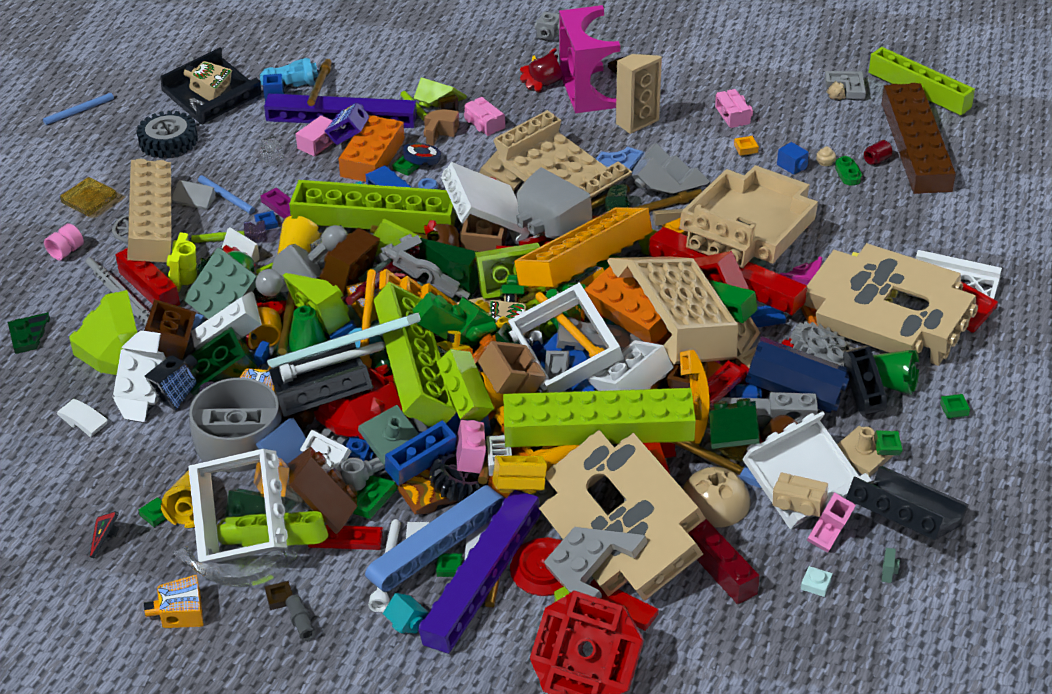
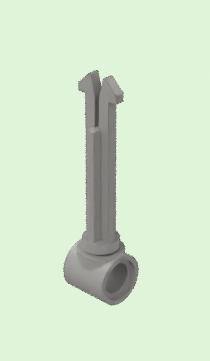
[341,457,385,491]

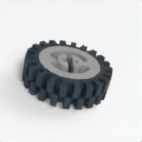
[136,111,198,158]

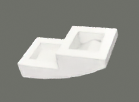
[57,399,108,437]

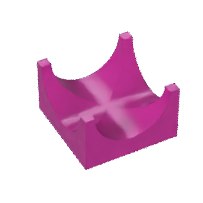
[559,5,620,113]

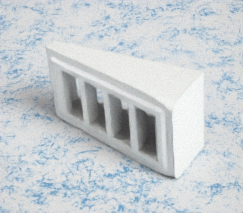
[486,435,512,476]

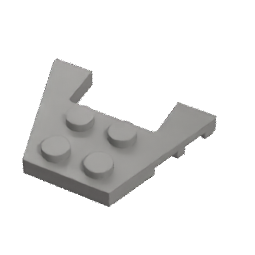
[544,527,648,598]

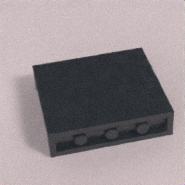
[160,47,261,125]
[269,342,373,417]
[846,466,969,540]

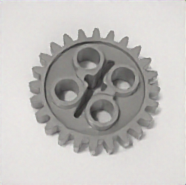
[790,321,855,366]

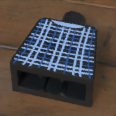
[144,355,199,411]

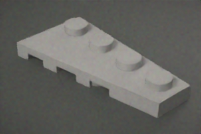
[556,317,644,351]

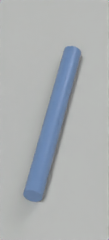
[43,93,114,125]
[198,175,255,214]

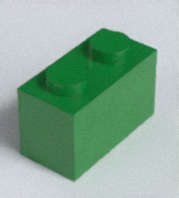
[412,292,467,340]

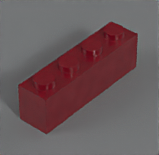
[688,519,760,605]

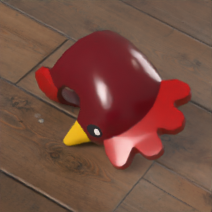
[520,48,563,92]

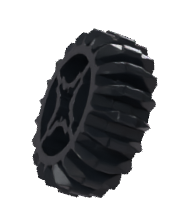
[429,451,489,503]

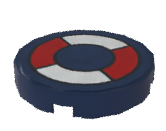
[402,143,441,165]

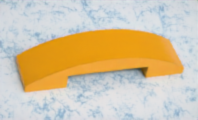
[680,350,710,444]

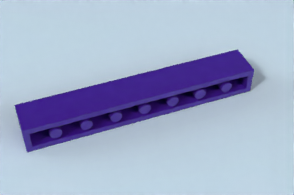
[264,94,417,128]
[419,490,541,654]

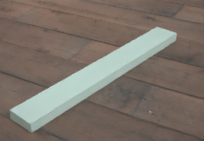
[267,312,421,368]

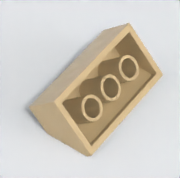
[616,54,662,134]

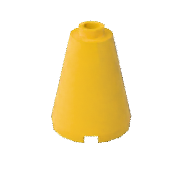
[277,216,322,255]
[161,470,195,528]

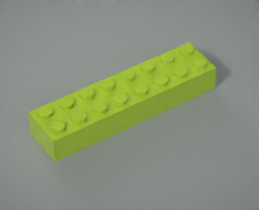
[289,180,457,234]
[373,282,457,427]
[503,388,696,447]

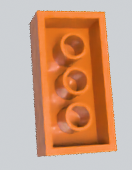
[338,115,405,182]
[584,266,669,344]

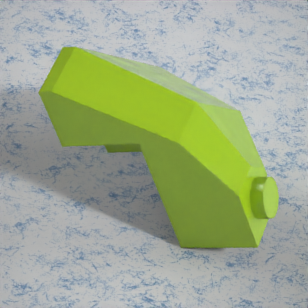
[69,290,137,375]

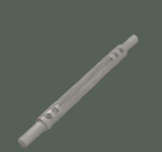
[85,257,150,326]

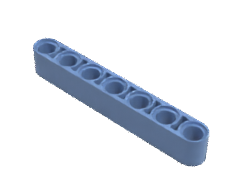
[365,485,505,592]

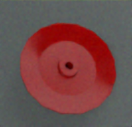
[510,537,564,596]

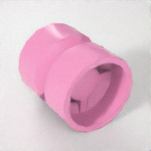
[44,223,84,261]

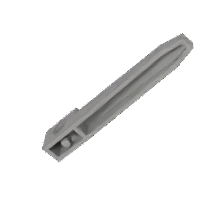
[707,392,818,428]

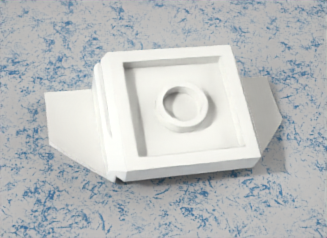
[112,330,166,422]

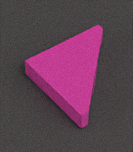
[779,256,823,285]

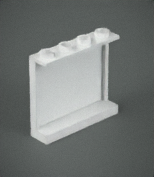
[441,162,530,245]
[742,412,872,529]

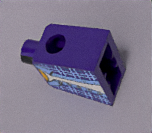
[325,103,369,145]

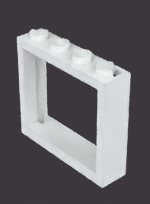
[508,282,624,392]
[188,449,288,563]

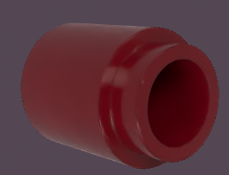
[863,140,893,165]

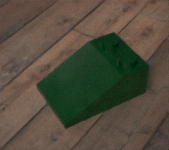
[419,238,479,300]
[182,327,259,395]
[709,398,760,449]

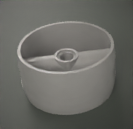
[189,378,283,472]

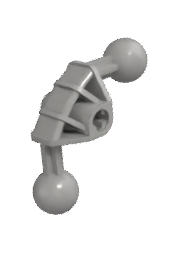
[255,225,348,296]

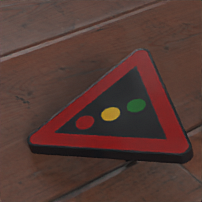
[90,511,119,559]

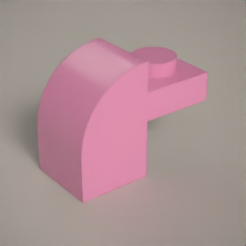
[807,493,856,552]

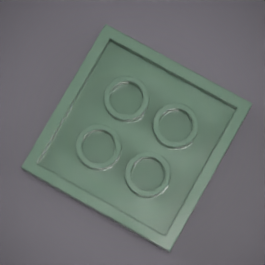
[183,247,257,319]

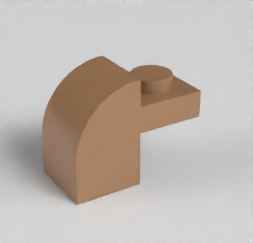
[424,109,459,146]

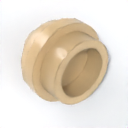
[826,81,846,100]
[816,146,836,166]

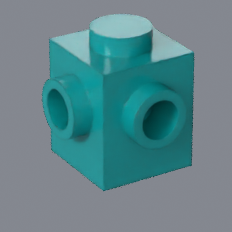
[383,593,429,634]

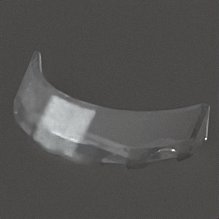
[172,480,311,587]

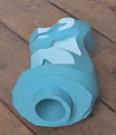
[260,58,318,87]

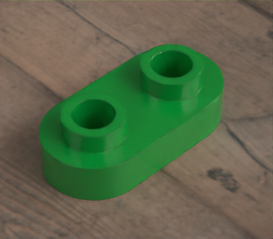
[835,156,862,186]

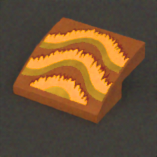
[396,467,457,515]

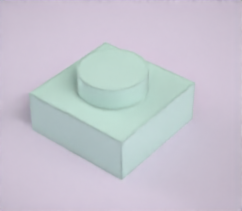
[801,566,833,597]

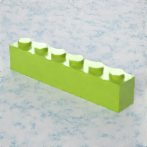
[868,47,975,115]

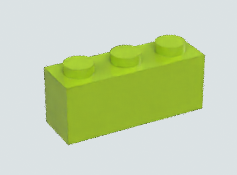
[437,349,494,422]

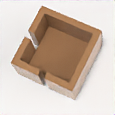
[478,341,546,394]

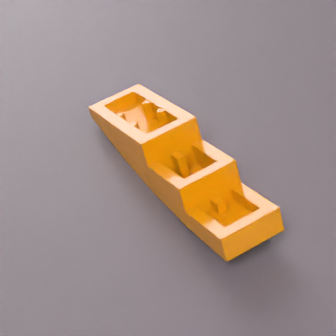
[379,269,457,305]

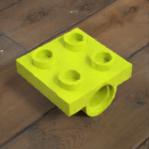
[167,232,197,292]

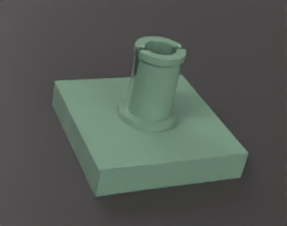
[358,405,419,466]

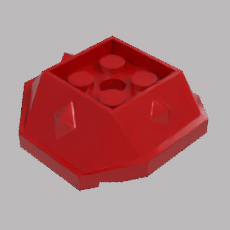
[314,368,410,440]
[530,590,644,694]

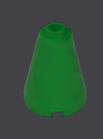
[287,305,329,360]
[873,350,919,395]

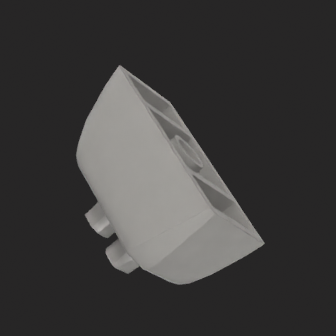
[516,167,592,239]

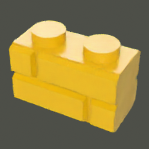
[493,455,547,494]

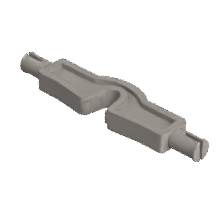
[383,246,470,299]

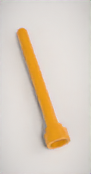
[360,269,376,369]
[535,292,605,358]

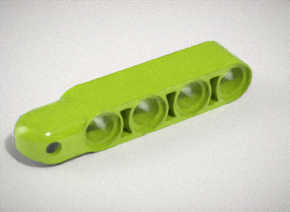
[217,511,328,547]

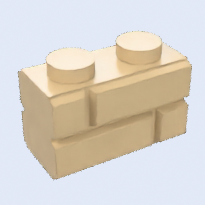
[773,472,828,517]

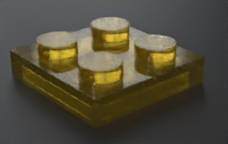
[60,177,117,217]

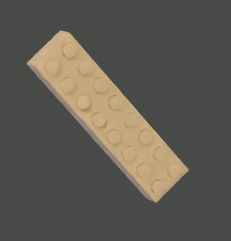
[127,159,171,262]

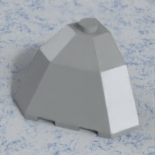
[632,143,710,194]

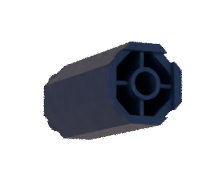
[745,336,849,413]

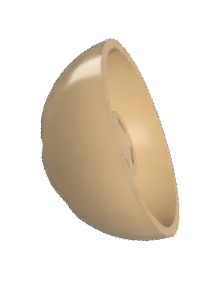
[682,467,750,527]

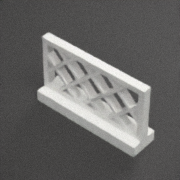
[905,250,1002,299]

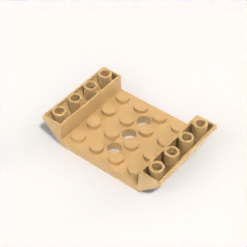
[494,110,632,198]
[607,257,738,364]

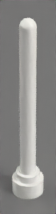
[279,342,386,383]
[368,519,401,612]

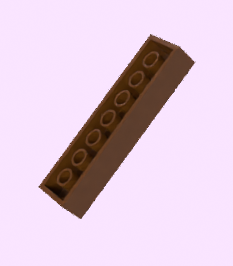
[881,83,956,194]

